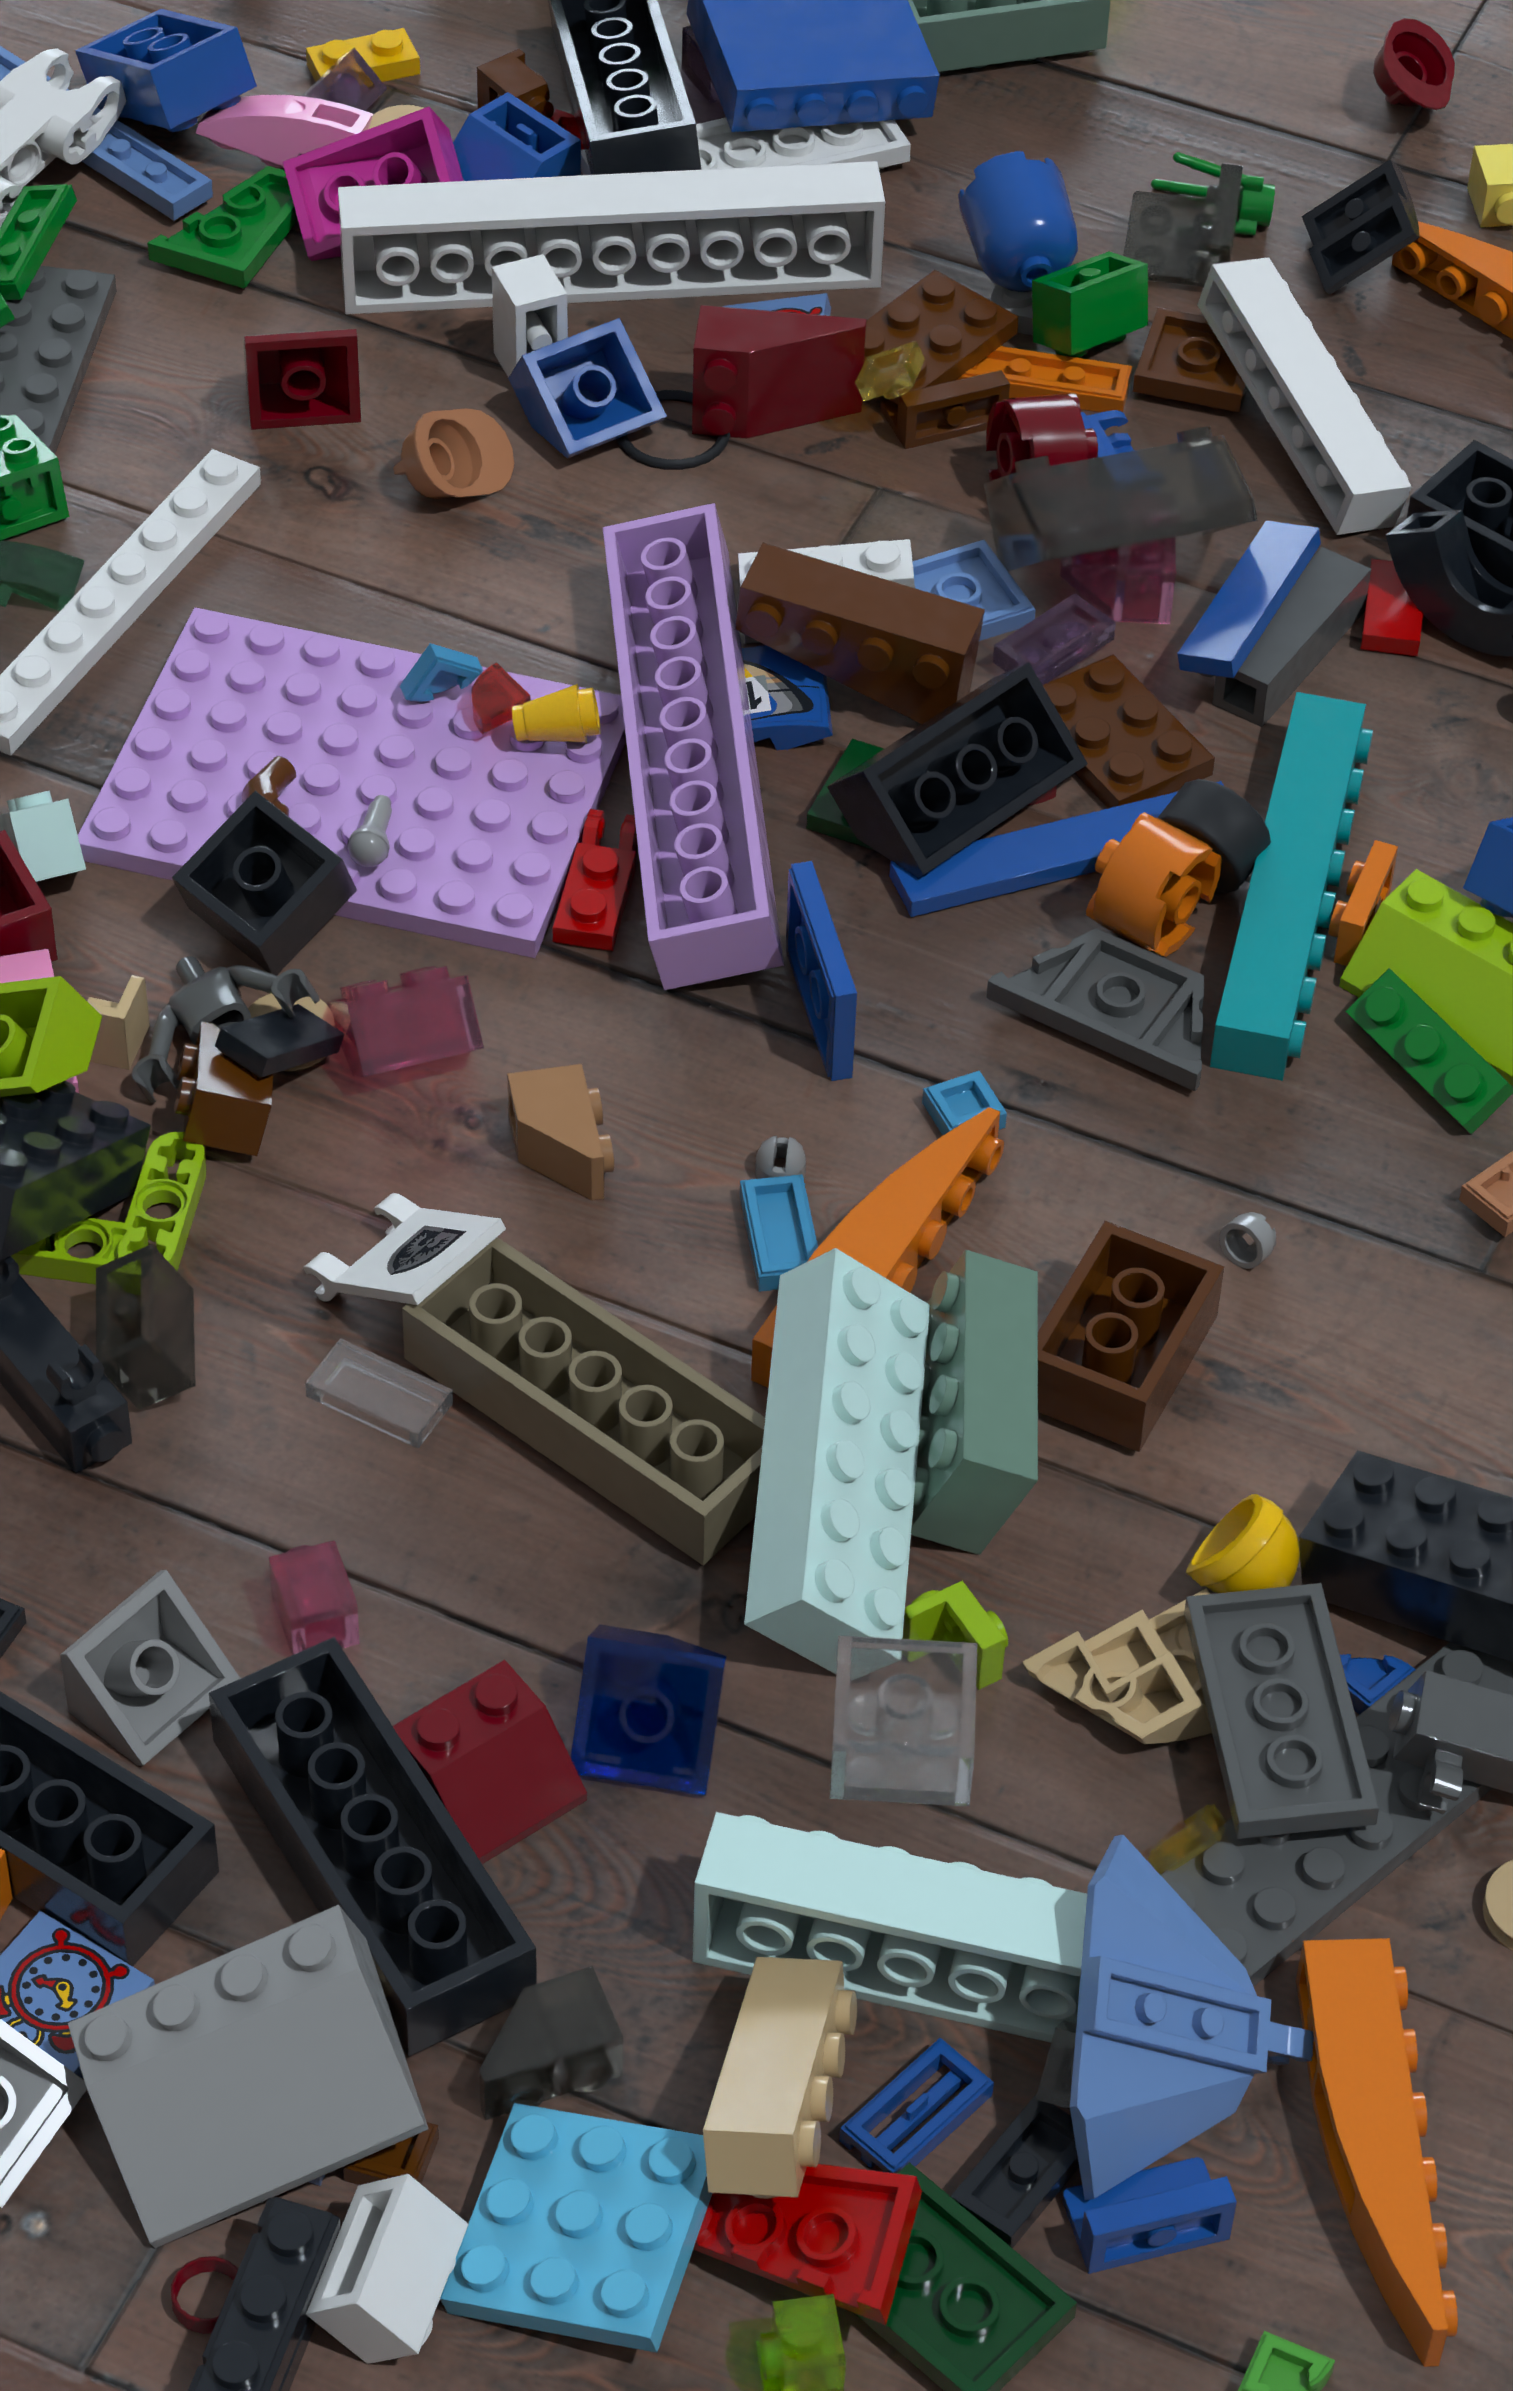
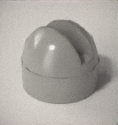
[755,1136,806,1179]
[1219,1212,1276,1269]

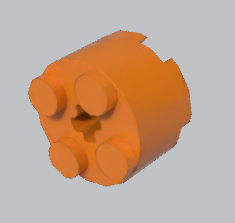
[1086,812,1222,957]

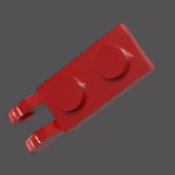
[553,809,638,951]

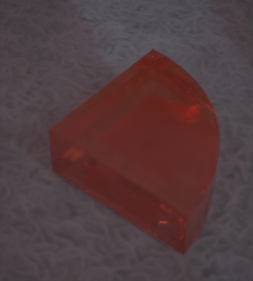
[472,662,531,734]

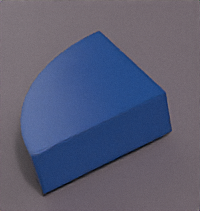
[1340,1654,1416,1715]

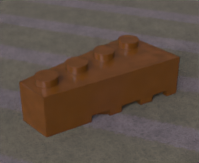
[735,542,985,724]

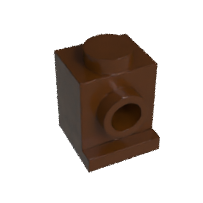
[477,49,554,119]

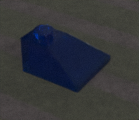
[571,1624,727,1796]

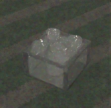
[830,1636,977,1807]

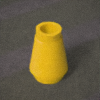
[512,684,601,743]

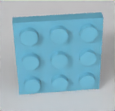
[440,2103,713,2353]

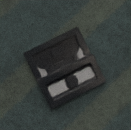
[1302,159,1420,295]

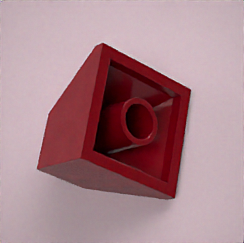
[244,329,361,430]

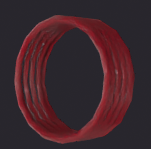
[171,2256,239,2334]

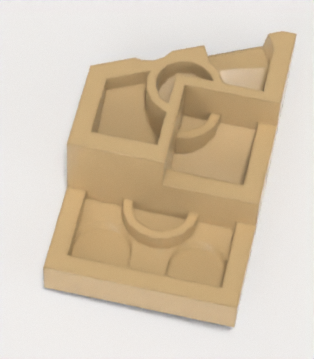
[1022,1588,1212,1744]

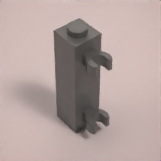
[1198,547,1371,727]
[1389,1670,1513,1814]

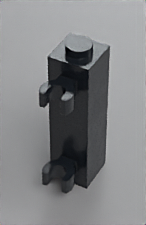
[0,1256,132,1474]

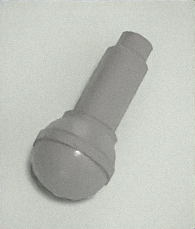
[347,795,392,867]

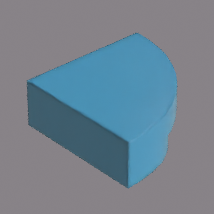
[400,643,483,702]

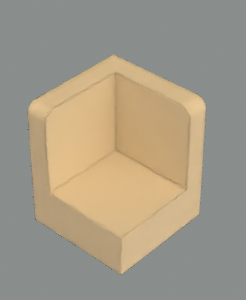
[87,975,150,1070]

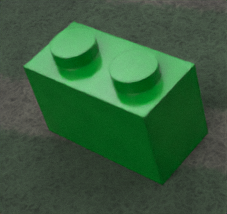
[1032,251,1148,357]

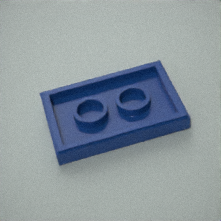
[786,861,857,1081]

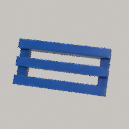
[839,2038,994,2173]

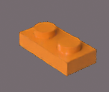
[1328,840,1398,966]

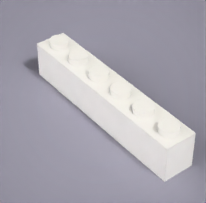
[1197,258,1412,535]

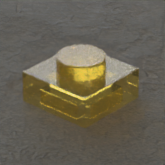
[855,341,925,401]

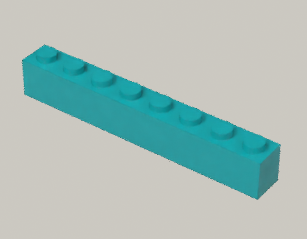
[1210,692,1373,1081]

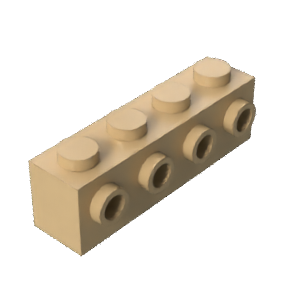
[703,1957,857,2199]

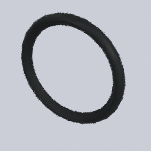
[616,390,730,470]

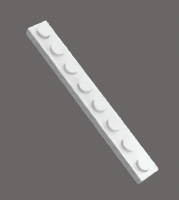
[0,449,261,756]

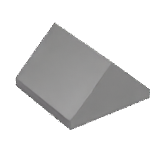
[60,1570,241,1766]

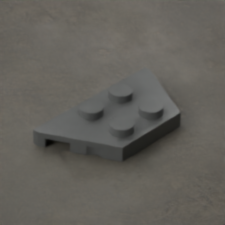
[986,928,1204,1091]

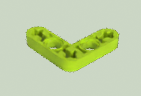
[11,1132,206,1291]

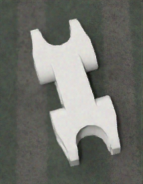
[0,48,126,227]

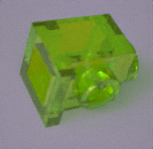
[756,2294,846,2391]

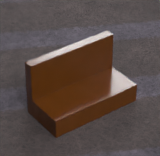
[880,370,1010,449]

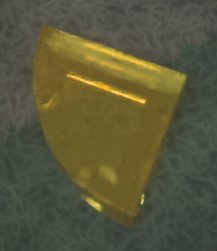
[1148,1804,1226,1875]

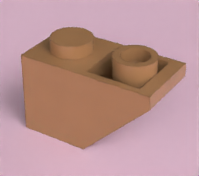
[507,1064,614,1200]

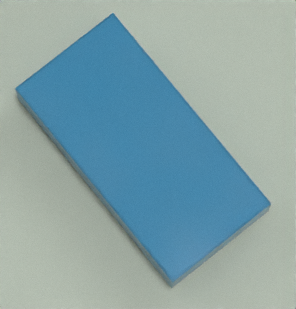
[740,1174,818,1292]

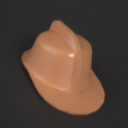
[393,408,514,499]

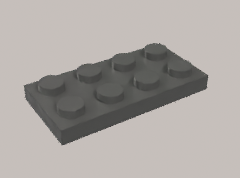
[1184,1583,1379,1839]

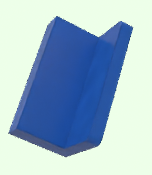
[1063,2157,1237,2274]

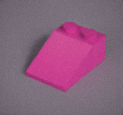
[282,106,464,261]

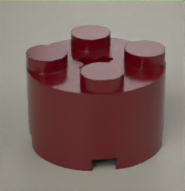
[986,393,1098,511]

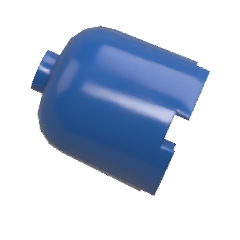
[958,151,1078,292]

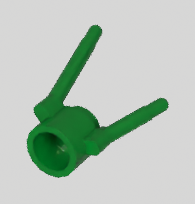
[1151,152,1275,240]

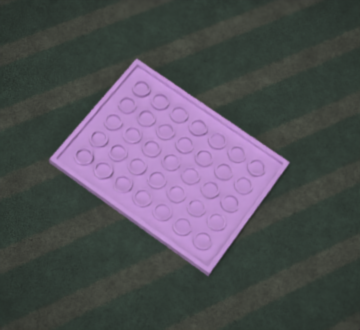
[78,607,626,958]

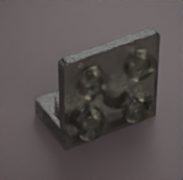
[1123,163,1243,287]

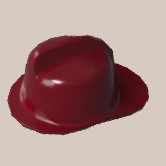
[1373,18,1455,110]

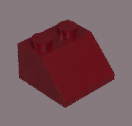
[393,1659,587,1864]

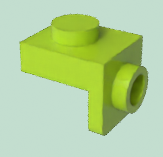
[902,1580,1008,1690]

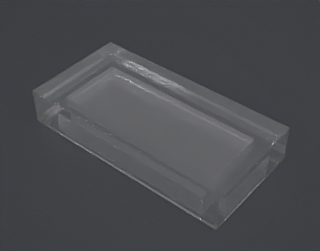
[305,1338,453,1449]

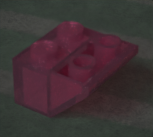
[1060,491,1176,624]
[326,965,484,1077]

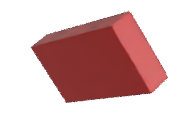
[1361,558,1423,656]

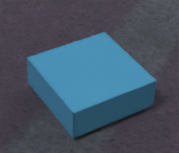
[922,1071,1007,1135]

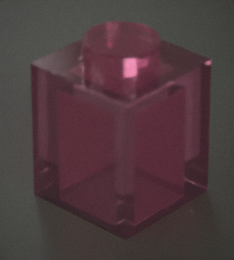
[269,1540,360,1655]

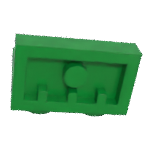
[0,415,70,541]

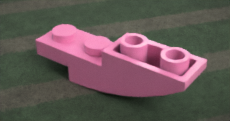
[196,95,373,169]

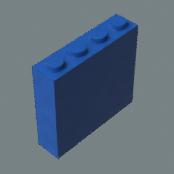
[686,0,940,132]

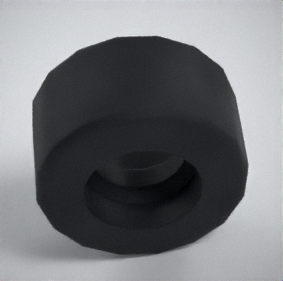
[1158,779,1271,893]

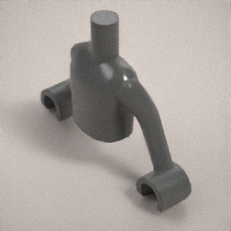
[132,956,320,1104]

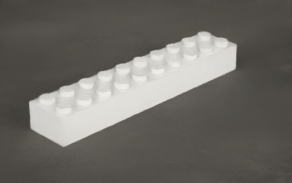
[338,161,885,314]

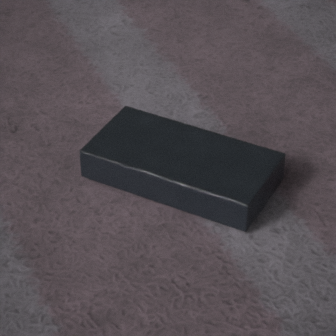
[215,1004,345,1078]

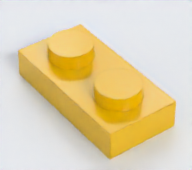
[306,28,420,94]

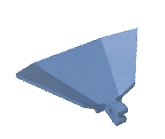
[1070,1835,1314,2200]

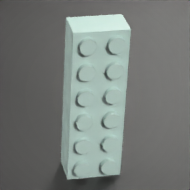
[744,1248,930,1678]
[693,1812,1087,2048]

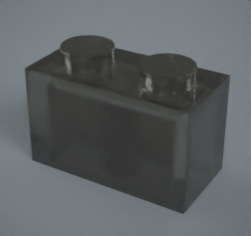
[96,1244,196,1410]

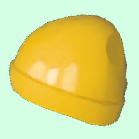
[1186,1494,1300,1594]

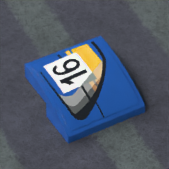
[742,645,833,750]

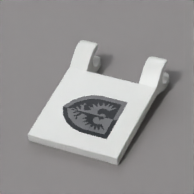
[303,1193,506,1305]

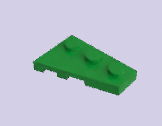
[147,166,298,288]

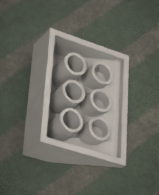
[68,1905,429,2248]

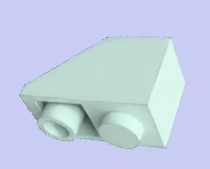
[0,790,86,882]

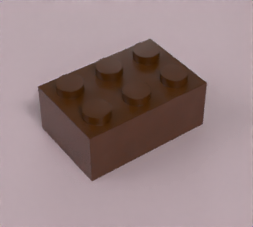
[1038,1221,1224,1452]

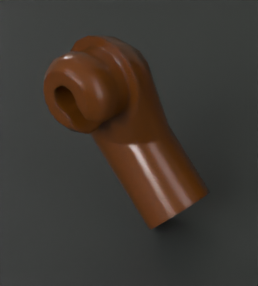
[242,756,296,816]

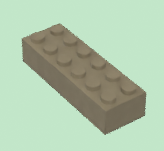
[402,1237,765,1566]

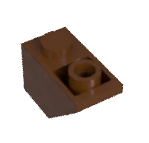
[174,1021,273,1156]

